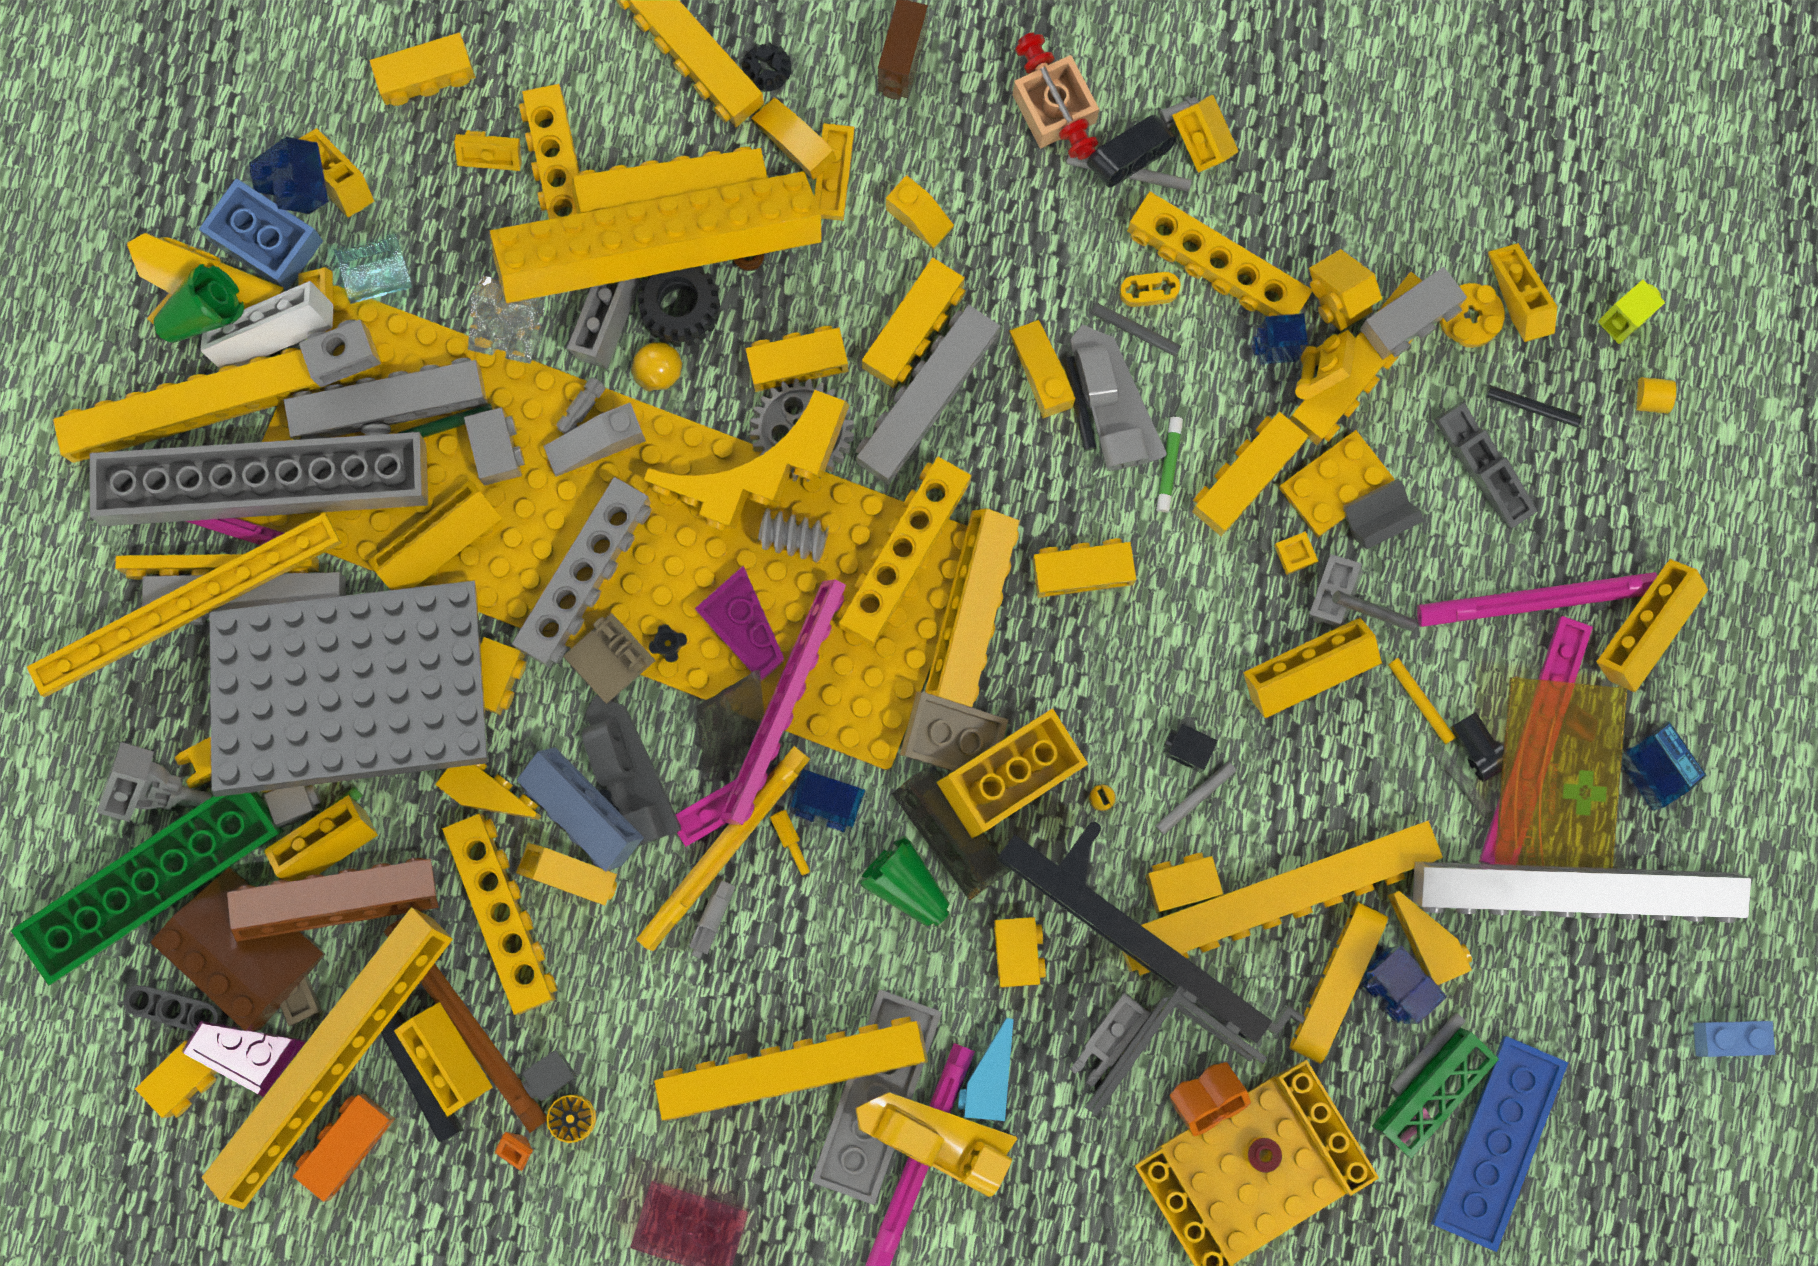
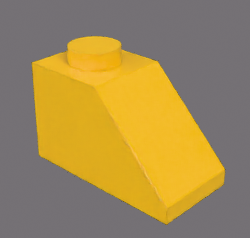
[886,175,954,249]

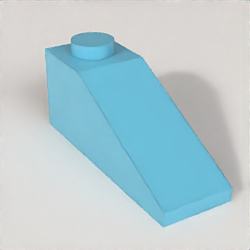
[958,1018,1014,1121]

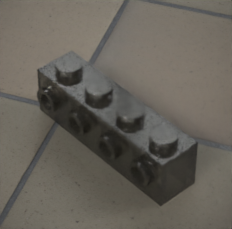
[892,765,1011,901]

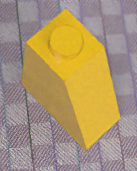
[516,843,617,906]

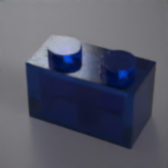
[1252,313,1308,365]
[790,769,866,833]

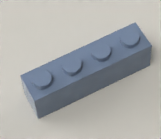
[517,747,644,872]

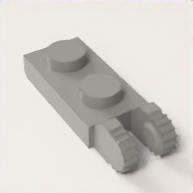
[1070,993,1151,1087]

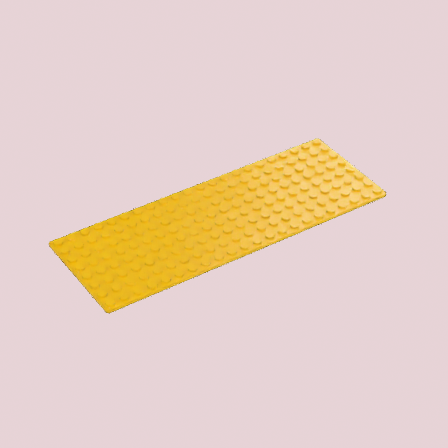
[239,285,968,770]

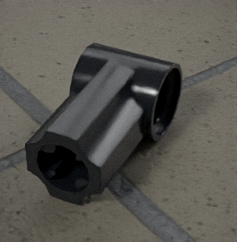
[1450,712,1512,782]

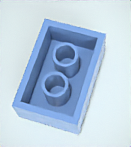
[199,178,323,291]

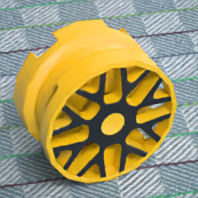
[547,1094,597,1143]

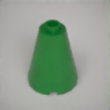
[154,264,244,343]
[858,836,950,927]

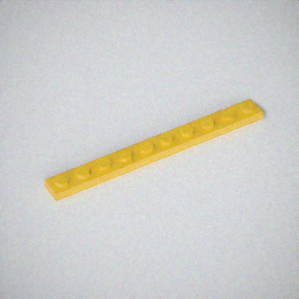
[27,513,342,697]

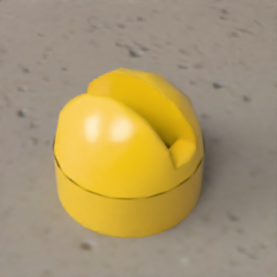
[1089,784,1116,811]

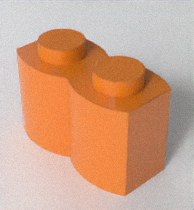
[1169,1062,1251,1137]

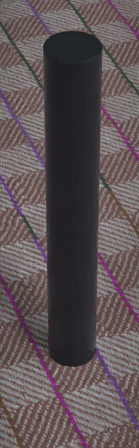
[1062,356,1097,451]
[1486,385,1582,428]

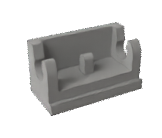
[1309,554,1363,629]

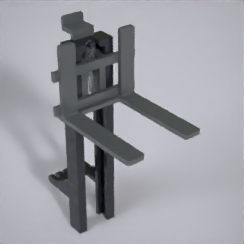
[997,822,1305,1116]

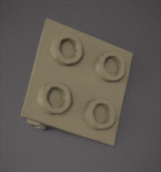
[563,613,656,704]

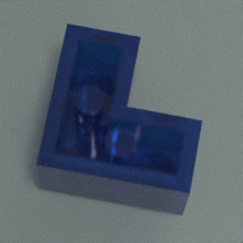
[249,137,329,214]

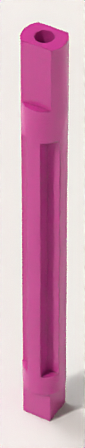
[1417,572,1658,627]
[865,1043,975,1266]

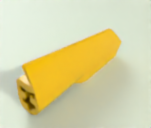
[127,233,284,309]
[855,1092,1017,1197]

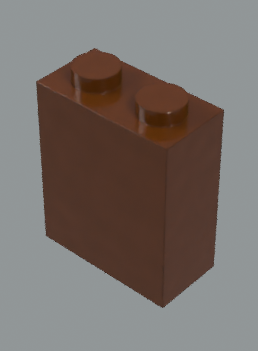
[878,0,928,100]

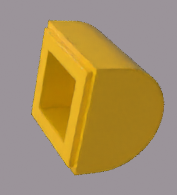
[1636,377,1676,414]

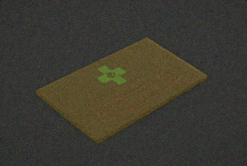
[1494,676,1627,868]

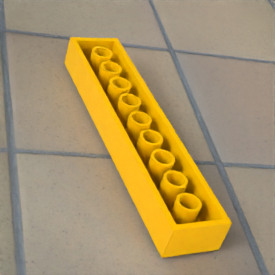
[489,171,821,303]

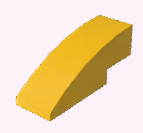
[751,97,836,180]

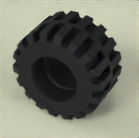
[637,266,720,347]

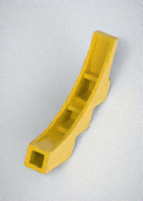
[644,390,850,531]

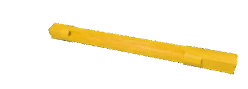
[636,746,810,951]

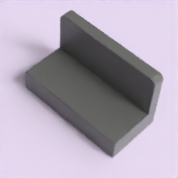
[1343,479,1424,549]

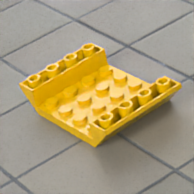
[1134,1060,1379,1266]

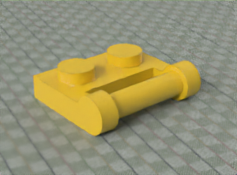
[1295,330,1356,400]

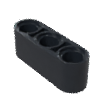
[1087,115,1177,188]

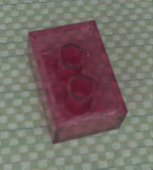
[630,1179,751,1266]

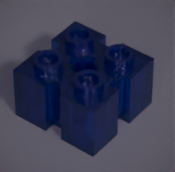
[1362,945,1447,1024]

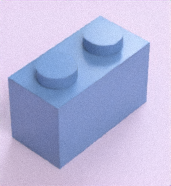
[1693,1021,1775,1057]

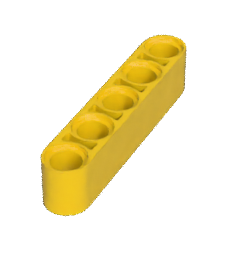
[1289,902,1388,1064]

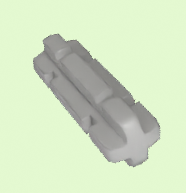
[557,377,605,434]

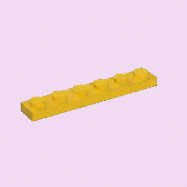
[115,554,319,580]

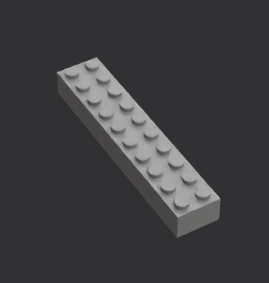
[90,432,428,526]

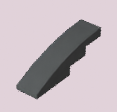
[1434,402,1538,529]

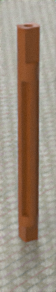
[383,918,547,1133]

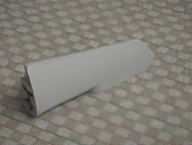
[1070,324,1167,471]

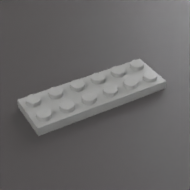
[811,989,942,1205]

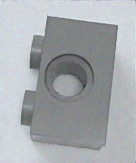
[299,319,381,387]

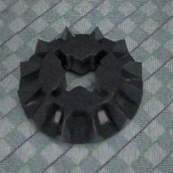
[741,42,792,92]

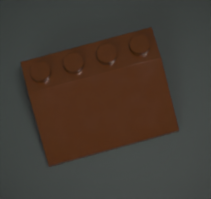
[150,867,326,1031]

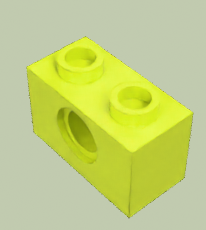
[1597,279,1665,344]

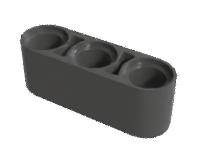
[123,985,226,1032]

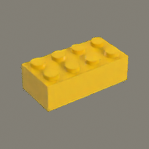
[936,708,1088,838]

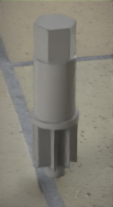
[689,879,735,959]

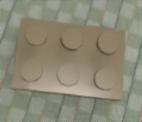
[900,692,1009,772]

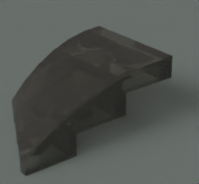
[696,670,770,773]

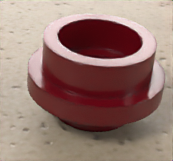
[1248,1138,1282,1173]

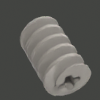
[758,508,829,563]

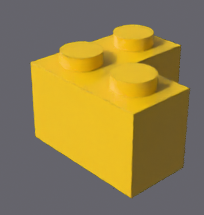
[1309,249,1382,331]

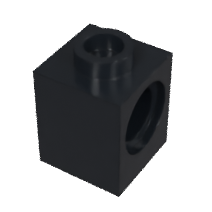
[1163,724,1218,773]

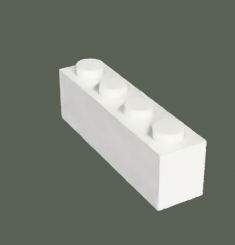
[201,281,333,369]

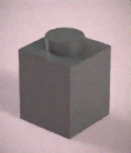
[522,1049,578,1101]

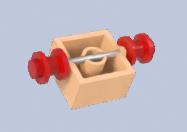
[1013,32,1099,160]

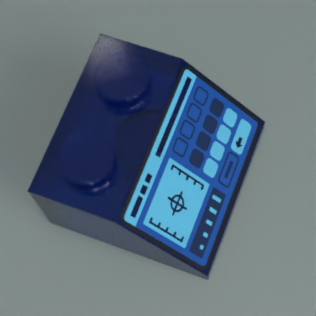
[1615,721,1707,811]

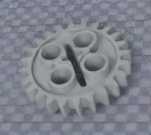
[750,379,854,482]

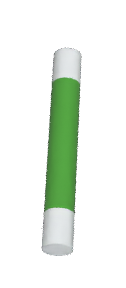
[1156,417,1183,513]

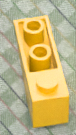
[435,764,541,820]

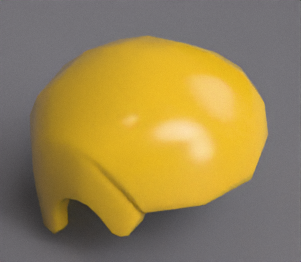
[631,342,682,392]

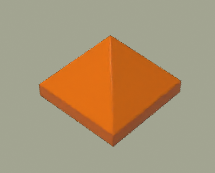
[495,1132,533,1171]

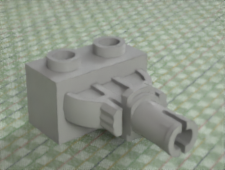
[96,742,211,822]

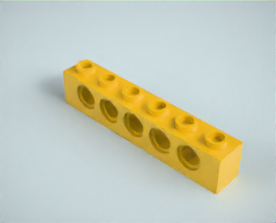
[519,84,580,219]
[1127,191,1312,329]
[837,456,972,647]
[442,813,558,1015]

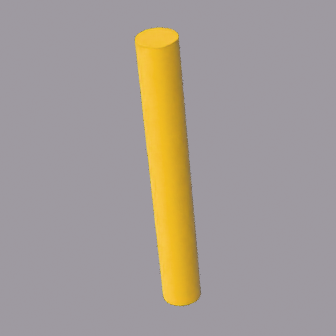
[1388,658,1456,745]

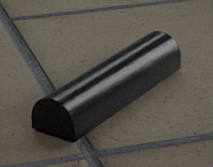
[381,1012,464,1143]

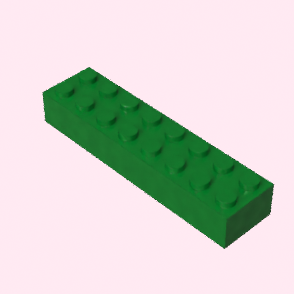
[10,792,284,986]

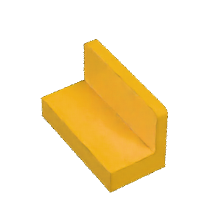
[1172,95,1238,173]

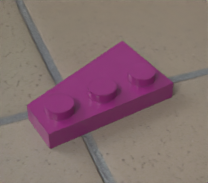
[695,565,785,682]

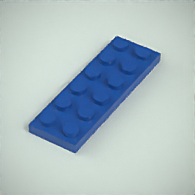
[1431,1036,1569,1252]

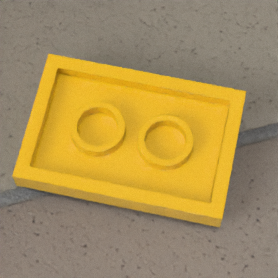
[1278,430,1395,538]

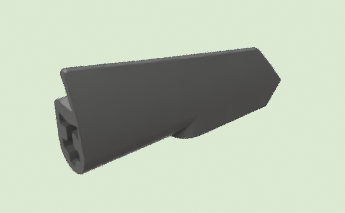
[582,695,681,847]

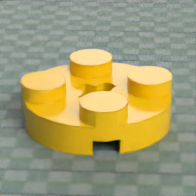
[1440,283,1505,348]

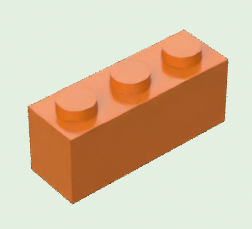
[292,1094,395,1202]

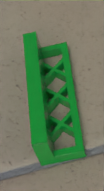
[1372,1028,1499,1159]

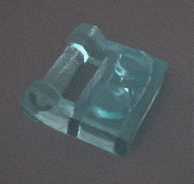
[333,233,412,304]

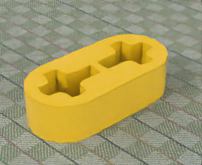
[1120,272,1181,307]

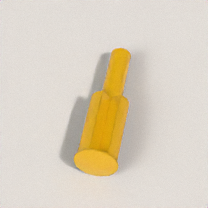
[769,809,810,875]

